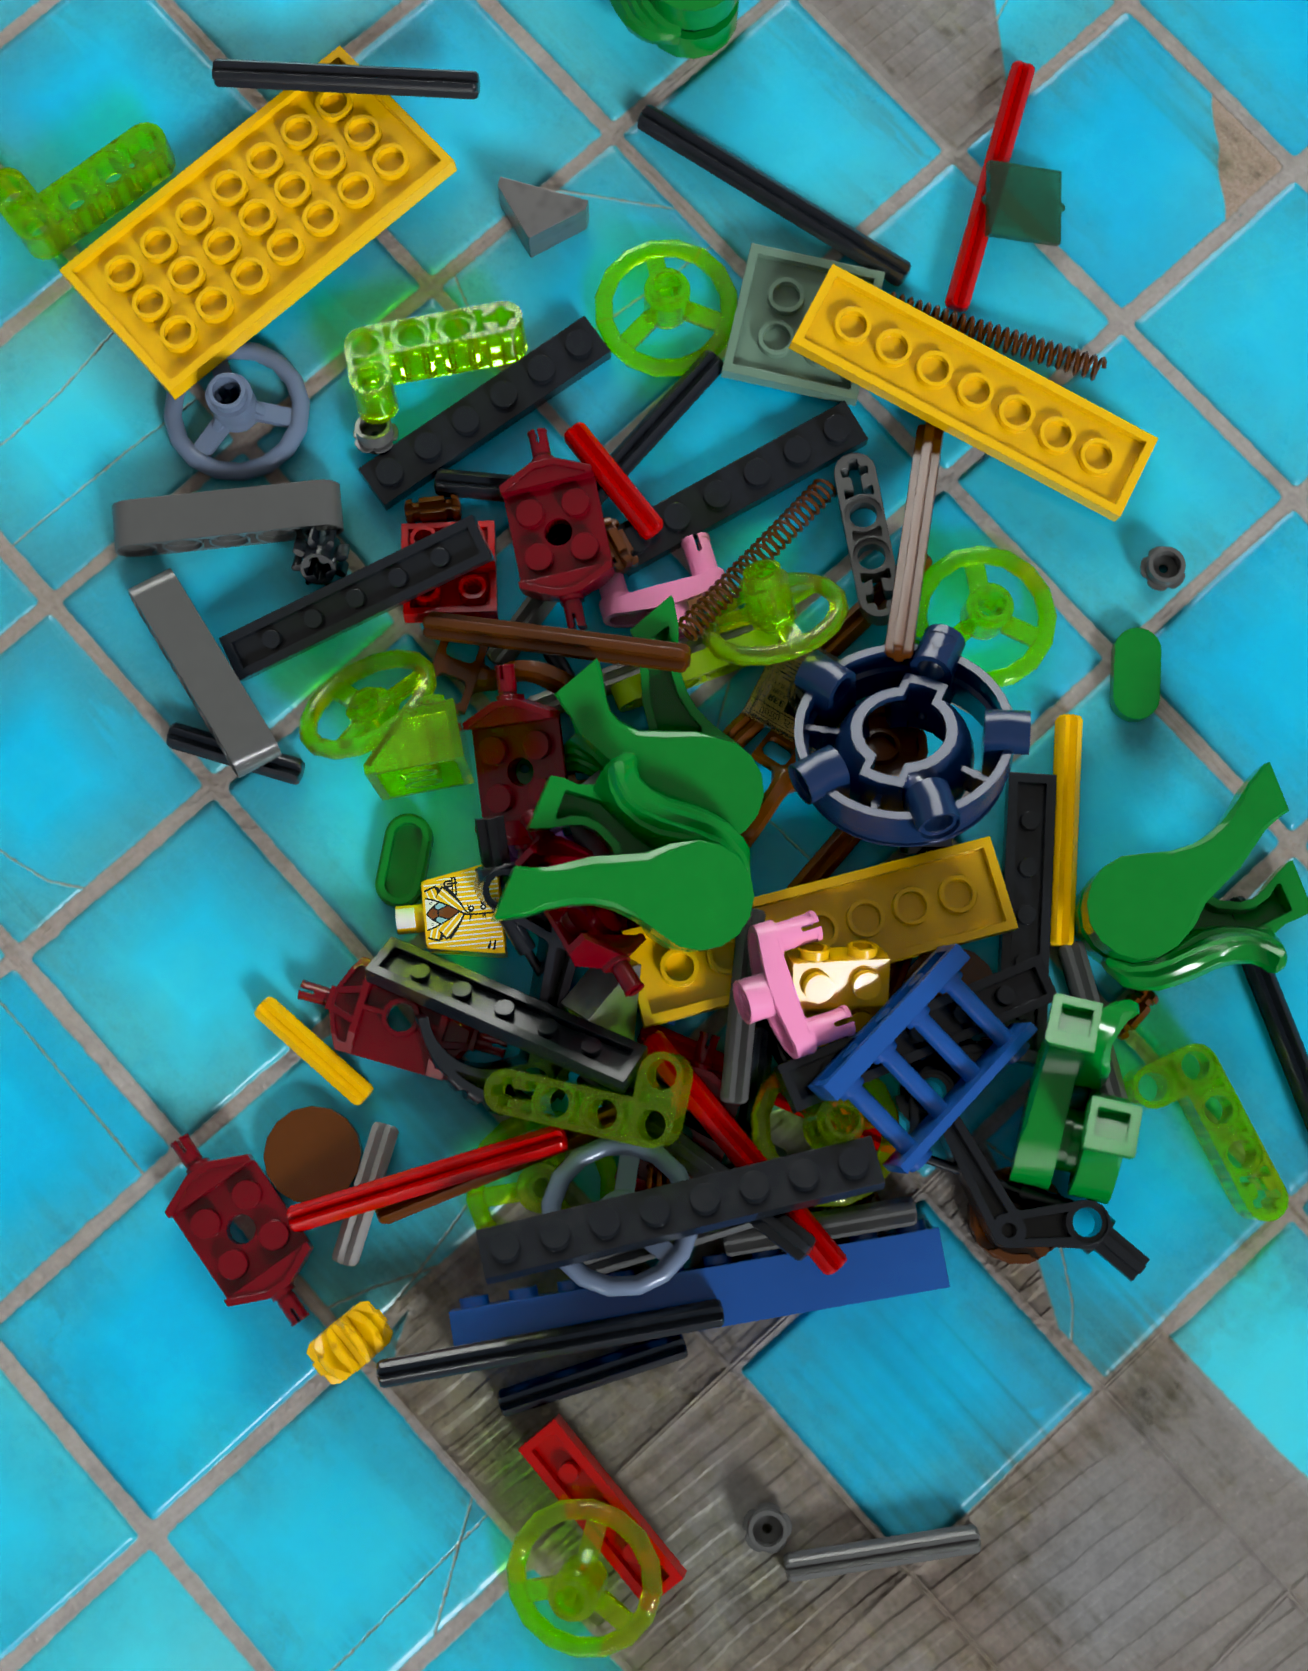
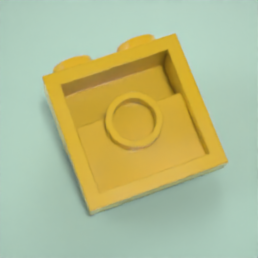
[784,940,890,1047]

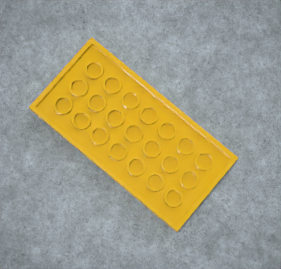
[59,45,457,400]

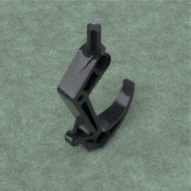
[415,815,576,1118]
[893,1037,1150,1282]

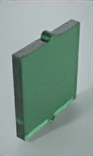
[982,160,1065,247]

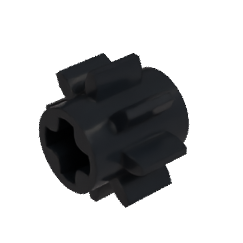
[291,527,350,586]

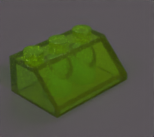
[363,694,475,801]

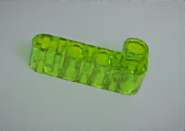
[0,122,176,260]
[344,301,528,424]
[1123,1043,1289,1222]
[484,1052,693,1148]

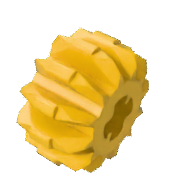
[306,1301,393,1385]

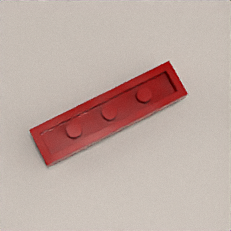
[518,1414,687,1608]

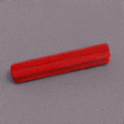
[564,422,663,540]

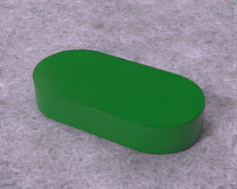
[1110,628,1161,722]
[375,813,434,908]

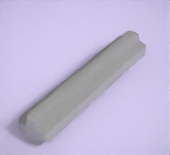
[332,1122,399,1267]

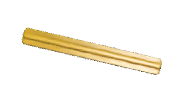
[1050,714,1083,947]

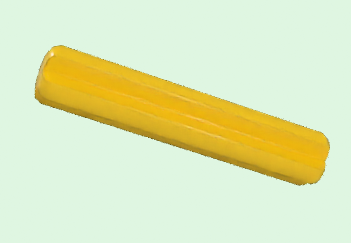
[254,996,374,1106]

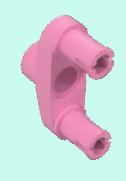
[598,532,729,639]
[732,910,856,1059]

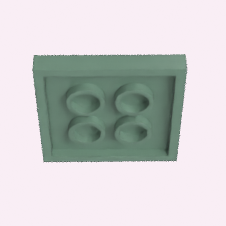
[721,243,885,406]

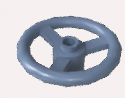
[163,342,310,481]
[541,1135,698,1297]

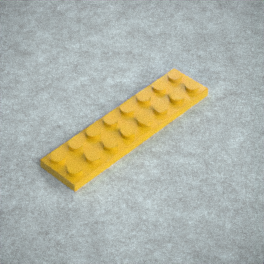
[789,264,1159,522]
[621,836,1018,1029]

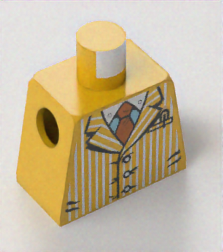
[395,864,508,958]

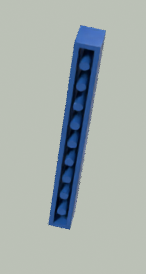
[449,1218,950,1346]

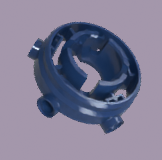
[788,624,1031,847]

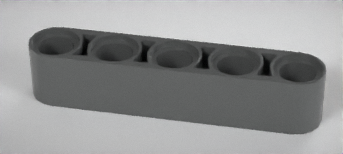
[112,479,344,557]
[128,568,282,778]

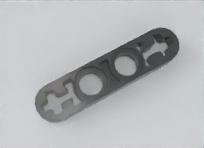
[834,453,896,626]

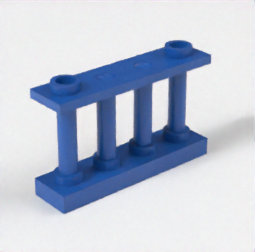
[808,943,1038,1174]

